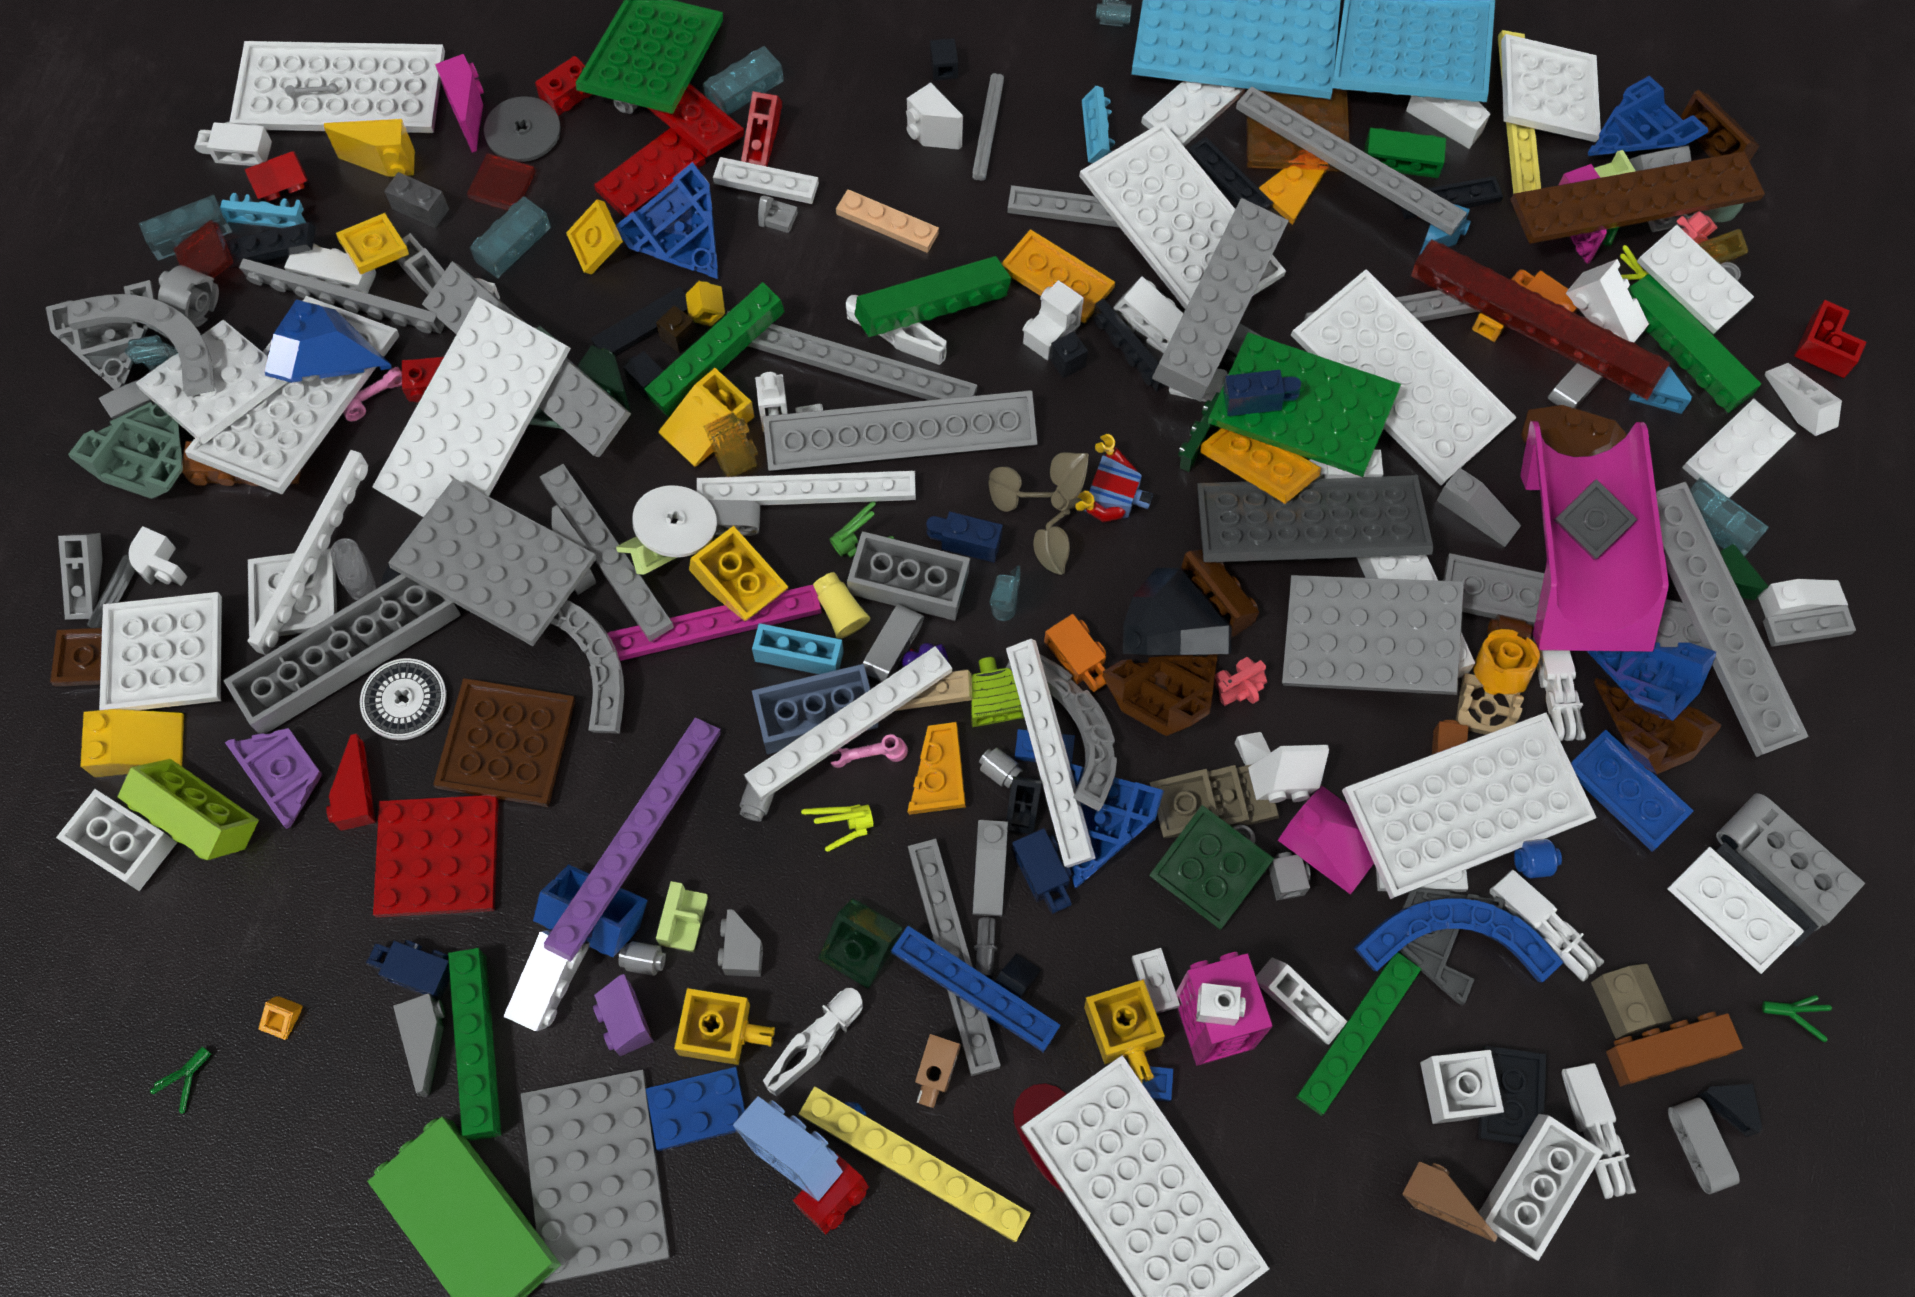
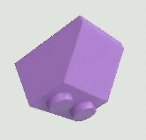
[593,974,654,1056]

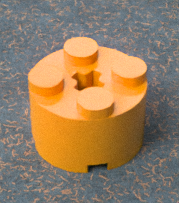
[1473,629,1540,695]

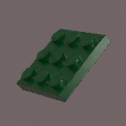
[1149,805,1274,930]

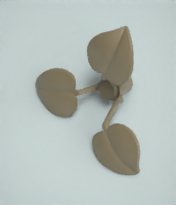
[989,452,1089,575]

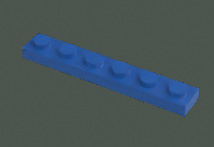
[891,926,1060,1053]

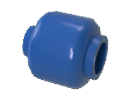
[1514,839,1562,879]

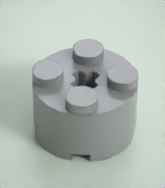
[157,265,219,327]

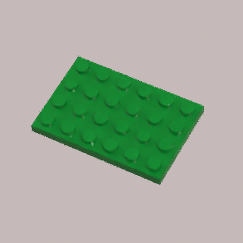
[576,0,723,114]
[1208,332,1401,477]

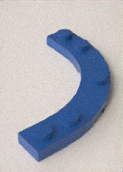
[1354,899,1564,982]

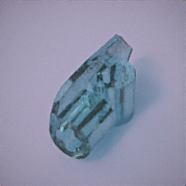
[125,335,178,372]
[989,566,1020,621]

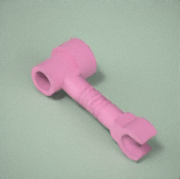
[343,367,402,421]
[831,734,908,768]

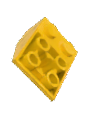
[658,368,754,467]

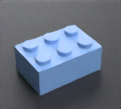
[733,1096,843,1201]

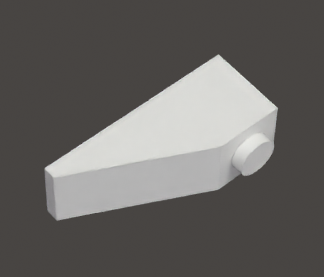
[1765,363,1842,436]
[1759,579,1848,617]
[1256,958,1347,1045]

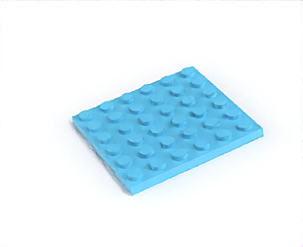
[1332,0,1495,102]

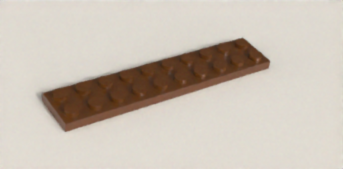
[1510,151,1765,244]

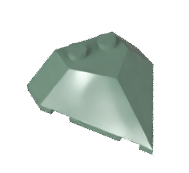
[68,402,183,499]

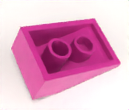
[435,54,484,153]

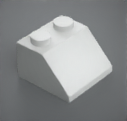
[906,83,963,149]
[1248,745,1329,803]
[1420,1050,1504,1124]

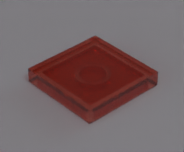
[467,153,536,212]
[173,219,234,278]

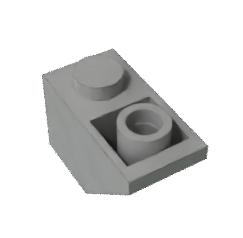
[718,910,763,977]

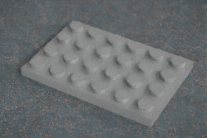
[388,478,596,646]
[1282,575,1464,695]
[521,1070,670,1284]

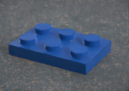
[646,1067,745,1151]

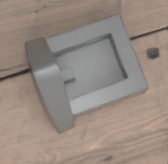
[758,196,798,233]

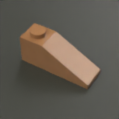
[1403,1162,1498,1242]

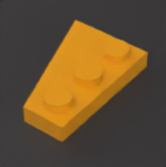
[1259,151,1329,225]
[907,722,966,815]

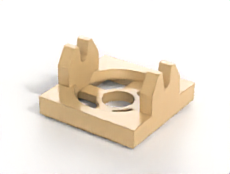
[1456,673,1524,735]

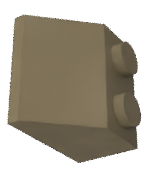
[1591,964,1672,1039]

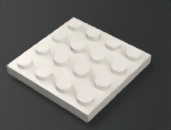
[1501,34,1601,142]
[136,320,287,445]
[99,592,222,710]

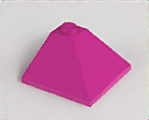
[1278,785,1374,895]

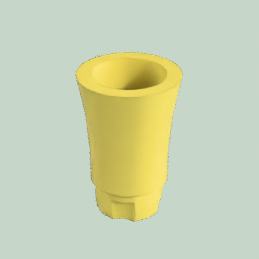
[813,572,870,639]

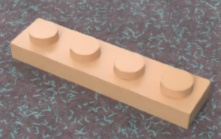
[836,190,939,253]

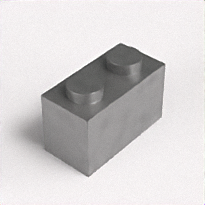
[384,172,449,228]

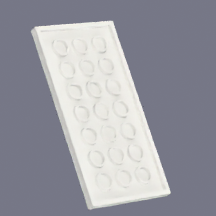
[230,41,445,133]
[1079,122,1286,310]
[1291,270,1517,485]
[185,296,399,494]
[372,297,571,517]
[1342,713,1597,899]
[1020,1056,1269,1297]

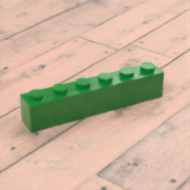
[854,256,1011,337]
[1628,274,1761,413]
[645,282,785,418]
[448,948,501,1141]

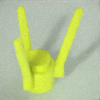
[801,804,873,852]

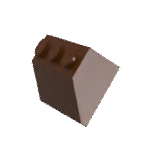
[1680,90,1760,161]
[1181,549,1259,638]

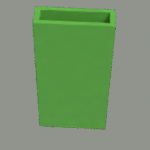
[367,1117,561,1297]

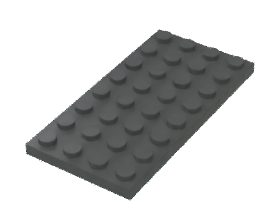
[1197,475,1433,562]

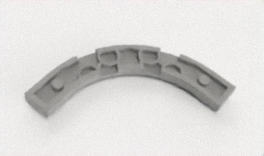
[67,294,215,397]
[550,600,624,734]
[1006,643,1117,811]

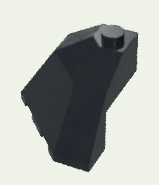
[1123,568,1232,655]

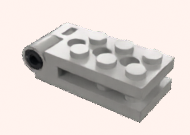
[1716,793,1865,931]

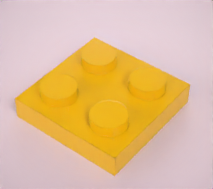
[566,199,623,274]
[336,213,409,275]

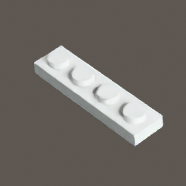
[713,157,819,204]

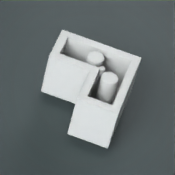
[1023,280,1084,361]

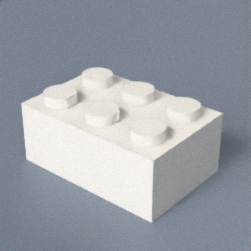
[56,789,177,891]

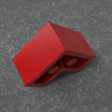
[244,151,308,202]
[1794,300,1866,378]

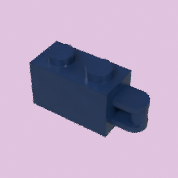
[1223,370,1301,416]
[926,511,1003,563]
[1011,828,1072,914]
[366,940,450,1001]

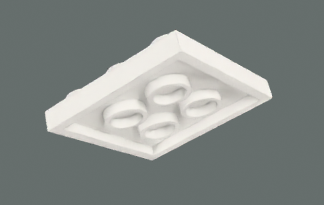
[248,548,337,636]

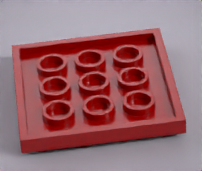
[373,795,498,918]

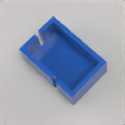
[533,864,647,957]

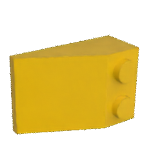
[324,119,415,177]
[689,526,788,622]
[81,709,184,777]

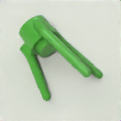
[829,501,894,558]

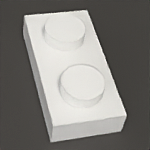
[1132,948,1180,1014]

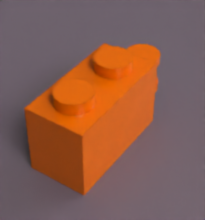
[1508,270,1579,334]
[1044,614,1106,692]

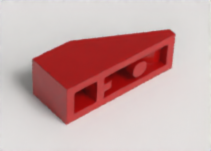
[741,91,783,167]
[326,734,376,831]

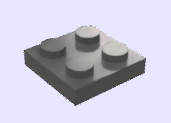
[1553,479,1637,560]

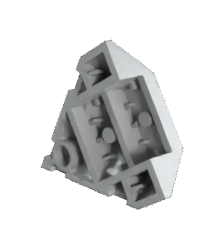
[46,280,156,390]

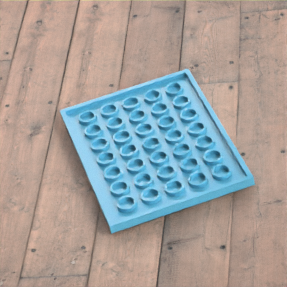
[1132,0,1340,99]

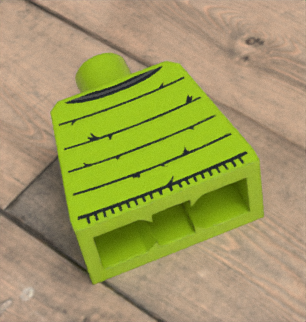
[971,657,1025,727]

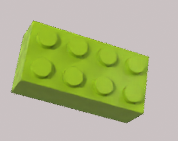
[118,759,259,860]

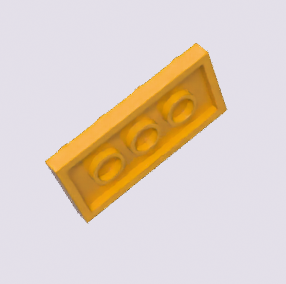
[1001,229,1115,324]
[1200,428,1321,504]

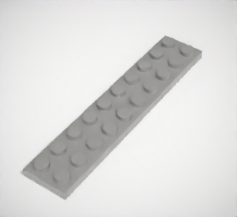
[422,261,631,457]
[763,391,1037,471]
[1656,482,1809,757]
[1443,553,1713,666]

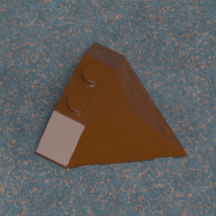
[1521,405,1627,457]
[1102,654,1218,736]
[1594,678,1721,774]

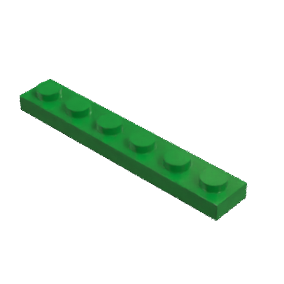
[1296,952,1421,1116]

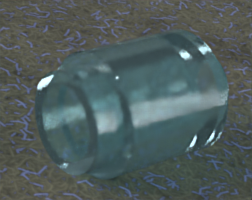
[1096,0,1132,27]

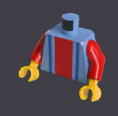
[1075,434,1153,522]

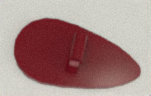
[1013,1083,1067,1193]

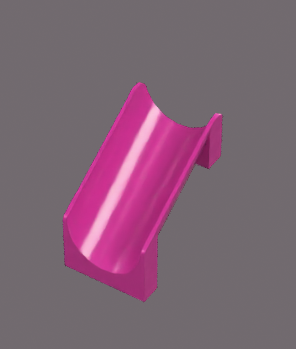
[1520,421,1669,652]

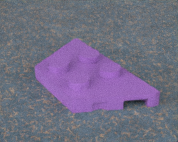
[225,728,322,829]

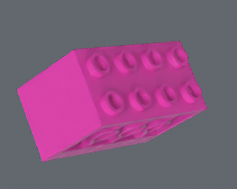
[1176,952,1273,1066]

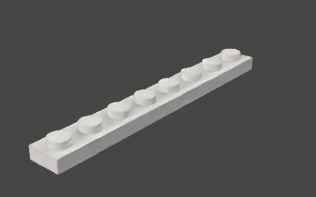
[247,450,368,655]
[697,471,916,505]
[1006,639,1095,867]
[744,646,952,801]

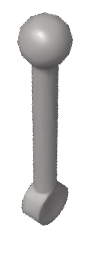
[285,83,338,97]

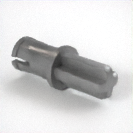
[974,917,997,978]

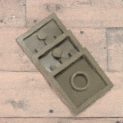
[1150,764,1279,838]

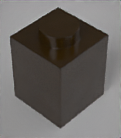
[656,305,697,354]

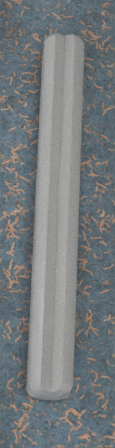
[972,73,1004,181]

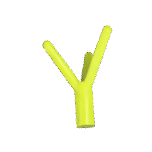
[1620,245,1649,280]

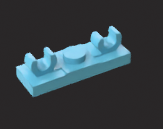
[1082,86,1115,163]
[220,193,306,228]

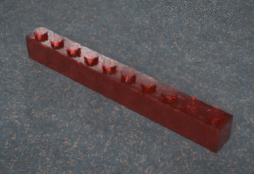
[1411,239,1670,400]

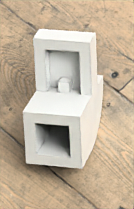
[129,526,187,586]

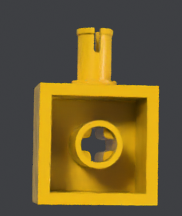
[1084,980,1165,1083]
[674,988,775,1065]

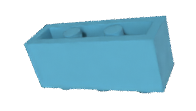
[752,623,843,674]

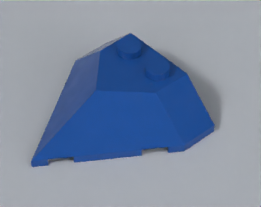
[1588,76,1708,156]
[616,162,719,279]
[265,299,392,383]
[1587,642,1716,721]
[1069,763,1164,888]

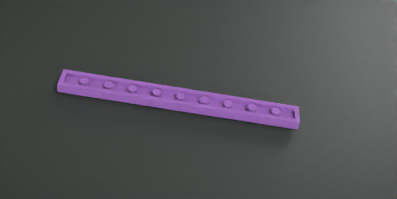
[543,718,720,962]

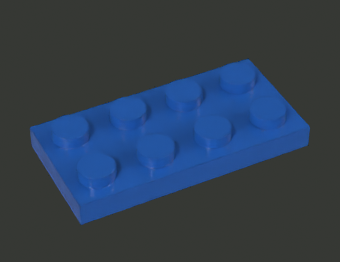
[1571,730,1693,851]

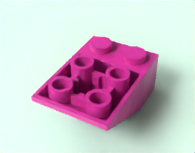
[1559,164,1606,264]

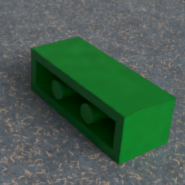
[1364,128,1446,178]

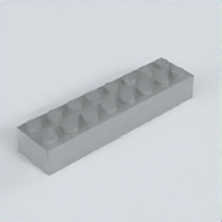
[1152,198,1289,402]
[223,574,461,734]

